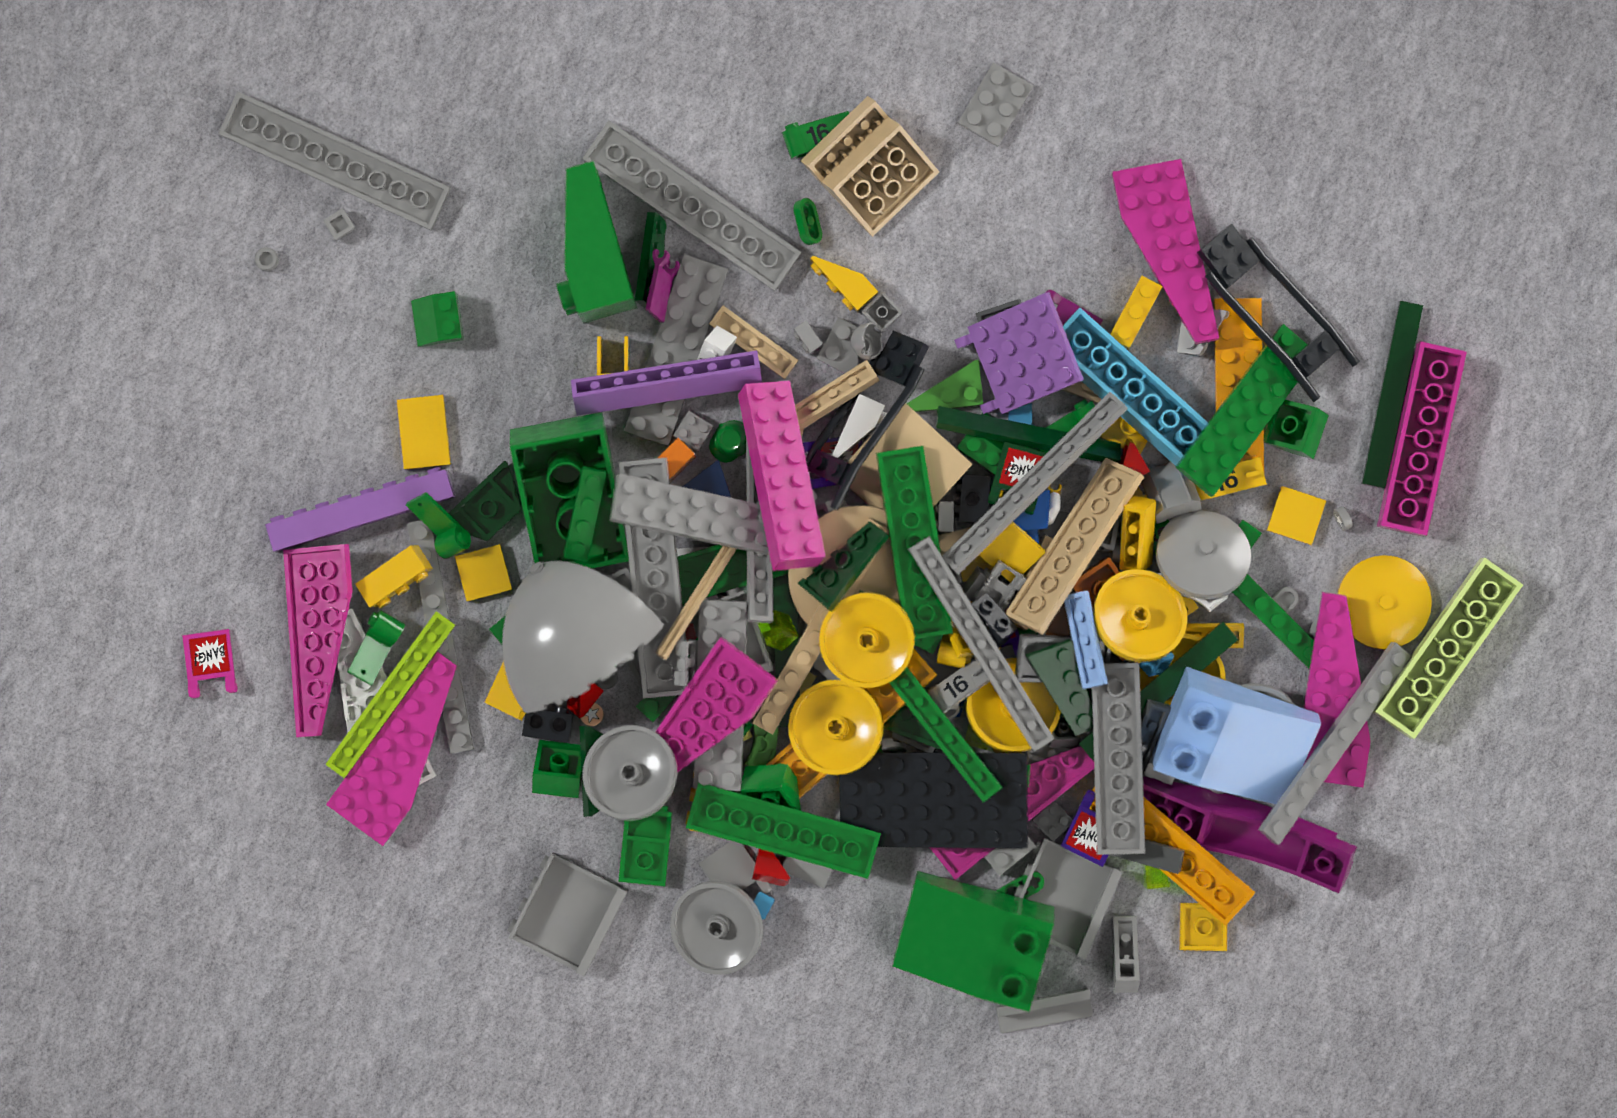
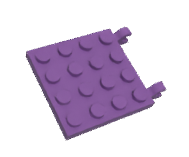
[954,292,1084,414]

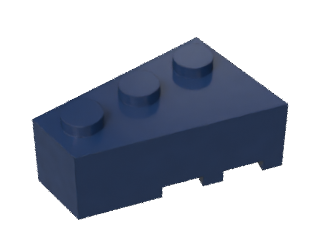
[682,459,731,498]

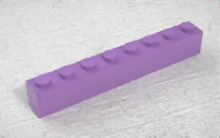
[571,350,762,416]
[265,467,456,552]

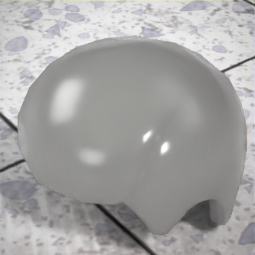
[850,322,882,360]

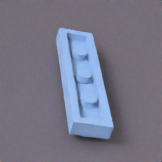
[1064,591,1108,689]

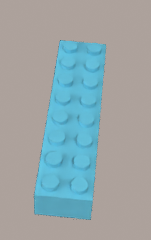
[1063,308,1208,466]

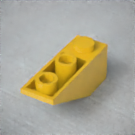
[810,256,878,312]

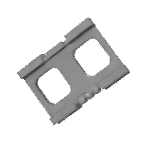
[974,560,1027,612]
[674,639,698,686]

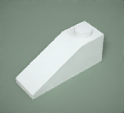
[832,394,887,458]

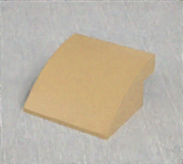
[801,96,939,237]
[847,403,973,510]

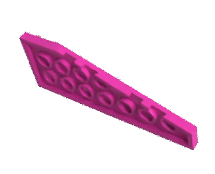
[1112,159,1219,344]
[283,544,352,737]
[1303,592,1371,788]
[655,637,778,773]
[326,652,457,846]
[930,746,1095,880]

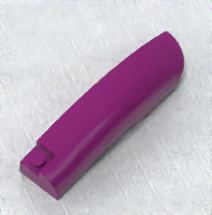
[1143,776,1357,893]

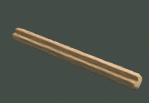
[656,546,736,660]

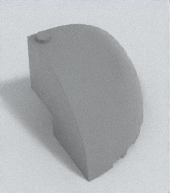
[502,561,664,713]

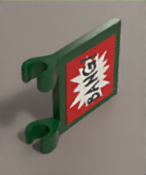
[988,442,1047,515]

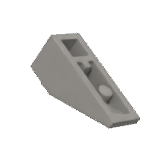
[1113,916,1140,993]

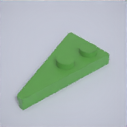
[907,360,983,412]

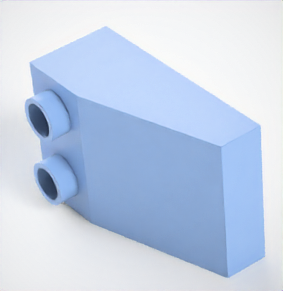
[1152,666,1321,804]

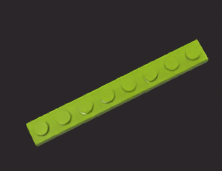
[325,611,456,778]

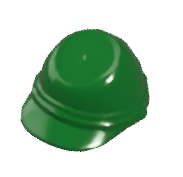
[709,420,746,463]

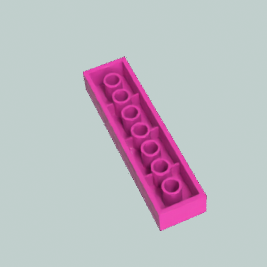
[1377,342,1467,537]
[738,381,826,571]

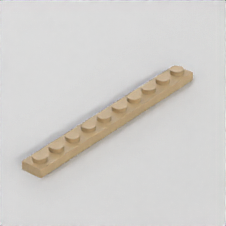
[752,518,889,735]

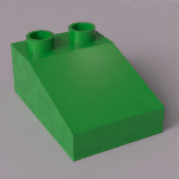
[556,161,637,323]
[509,412,629,569]
[892,871,1054,1012]

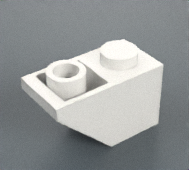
[697,326,737,360]

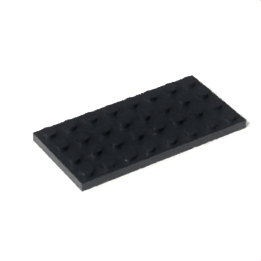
[840,752,1028,848]

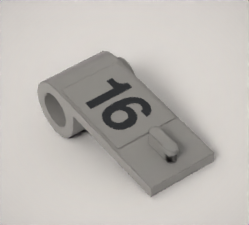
[928,658,990,720]

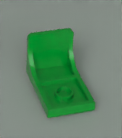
[618,805,673,886]

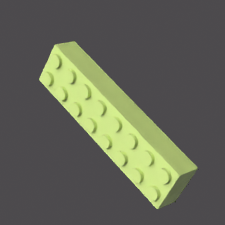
[1373,558,1523,739]

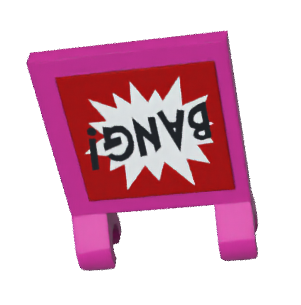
[182,629,238,698]

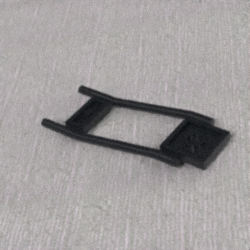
[1197,224,1360,402]
[806,330,930,511]

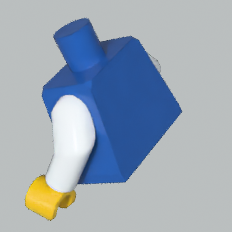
[989,484,1062,544]

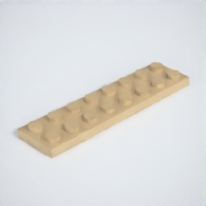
[1005,458,1144,635]

